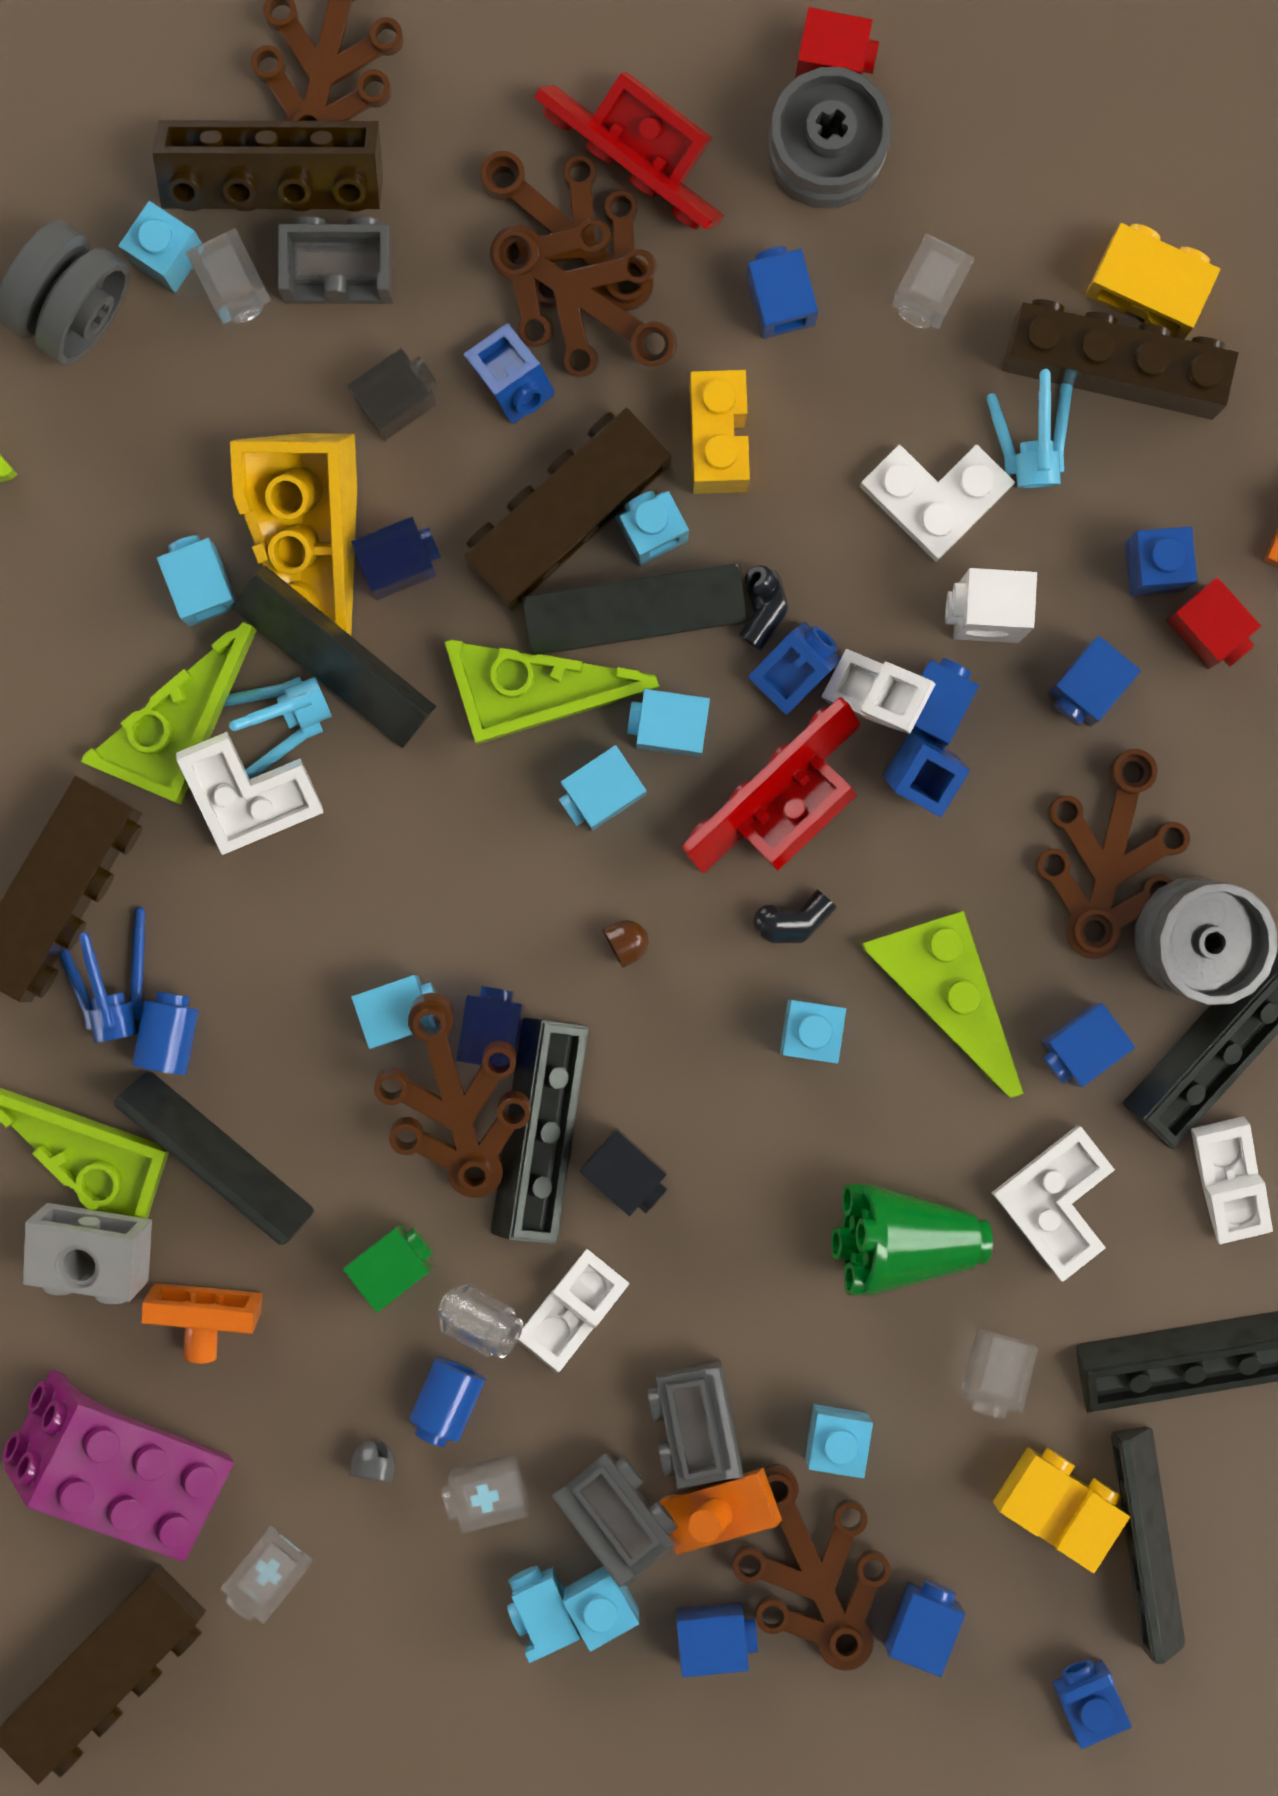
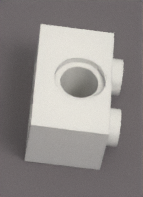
[945,568,1037,643]

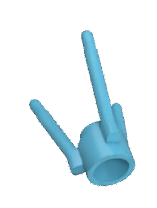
[987,369,1073,488]
[224,676,332,779]

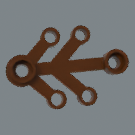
[251,0,404,121]
[481,151,653,311]
[490,219,677,377]
[1035,749,1190,959]
[374,993,531,1198]
[732,1464,891,1671]

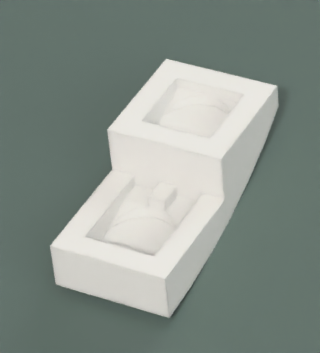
[821,649,936,734]
[1191,1116,1273,1244]
[514,1249,630,1374]

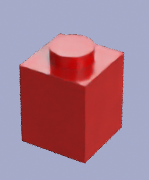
[795,7,879,79]
[1165,576,1261,669]

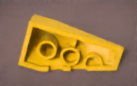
[230,433,357,636]

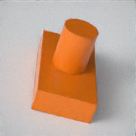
[141,1283,263,1364]
[659,1467,782,1555]

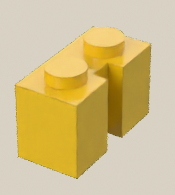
[1085,223,1221,339]
[689,370,750,494]
[993,1447,1130,1573]

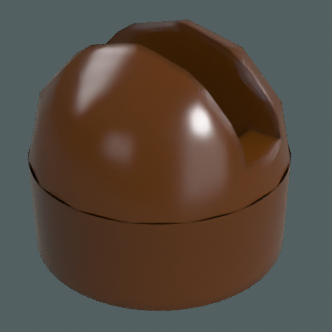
[603,920,649,968]

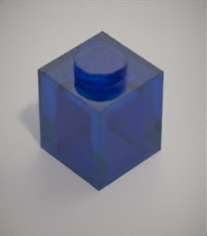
[351,517,441,600]
[456,986,524,1067]

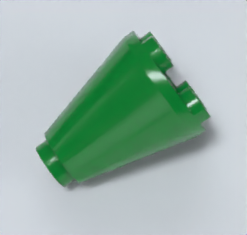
[831,1184,993,1296]

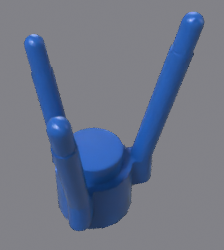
[59,907,145,1043]

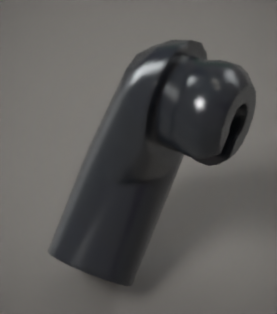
[739,565,788,651]
[753,889,837,943]

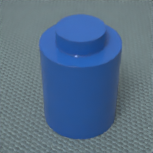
[132,991,199,1075]
[409,1357,486,1447]

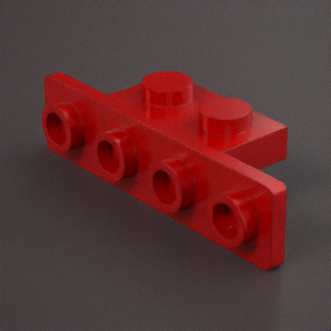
[534,72,724,230]
[682,697,860,873]

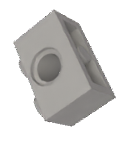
[23,1203,152,1304]

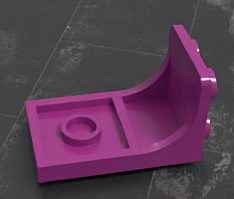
[3,1370,235,1562]

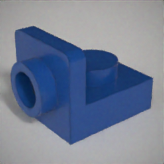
[464,323,555,423]
[748,622,841,715]
[1052,1660,1132,1749]

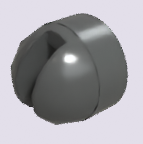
[349,1440,395,1482]

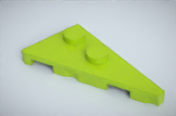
[81,622,257,805]
[445,640,659,745]
[862,911,1024,1098]
[0,1088,169,1219]

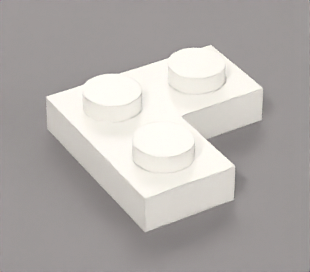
[859,444,1015,562]
[176,732,324,855]
[991,1125,1115,1282]

